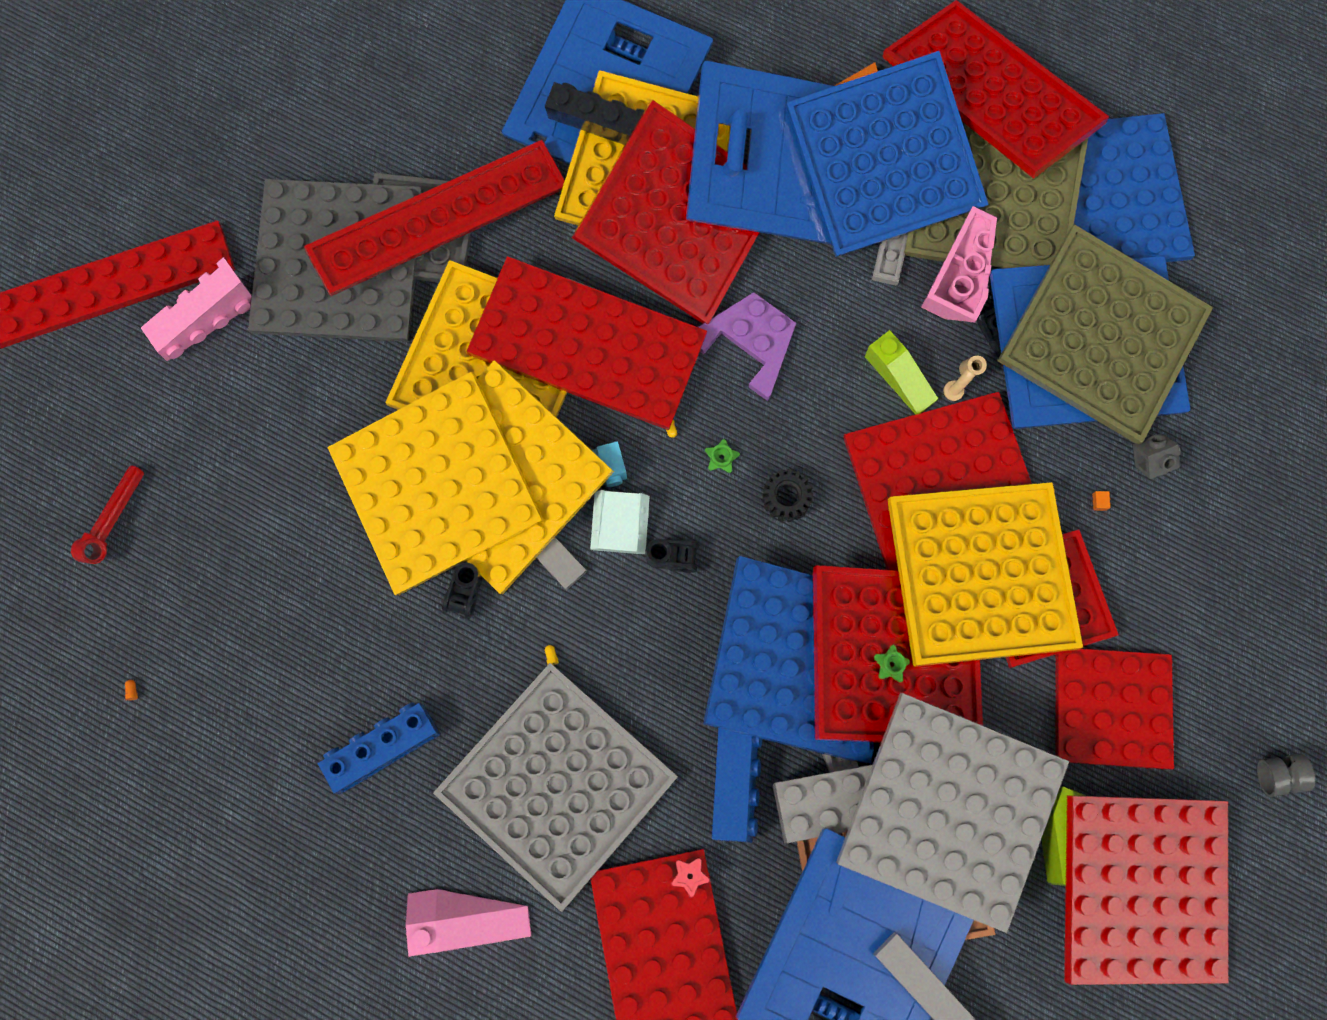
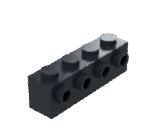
[545,82,645,145]

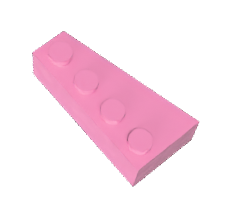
[141,257,252,361]

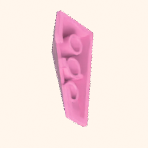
[921,206,997,322]
[406,889,532,956]

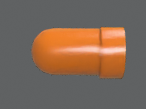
[125,679,138,701]

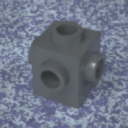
[1133,433,1181,479]

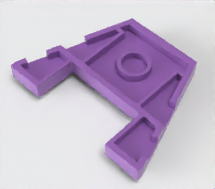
[699,292,796,401]

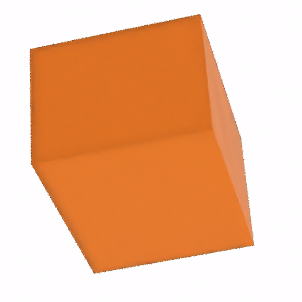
[1092,491,1110,511]

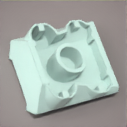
[590,490,650,554]

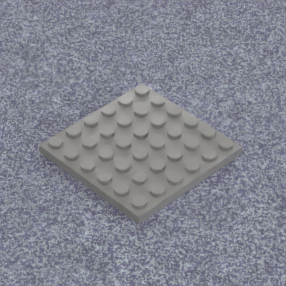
[433,663,678,912]
[836,693,1069,933]

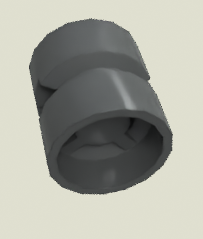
[1257,753,1315,797]

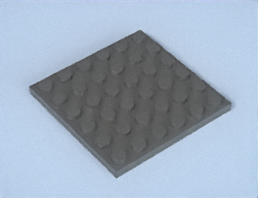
[248,179,423,342]

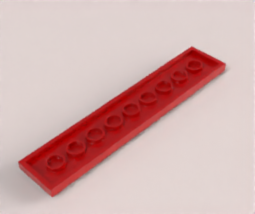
[304,140,565,297]
[0,220,235,349]

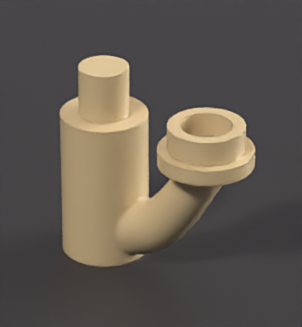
[943,356,987,401]

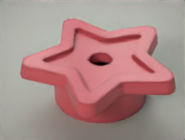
[671,858,710,897]

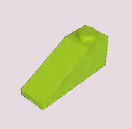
[865,330,938,415]

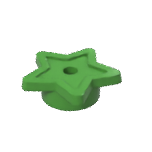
[705,439,740,473]
[874,645,910,682]

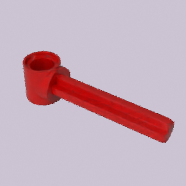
[71,465,144,564]

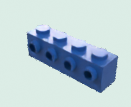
[318,702,440,795]
[712,728,763,843]

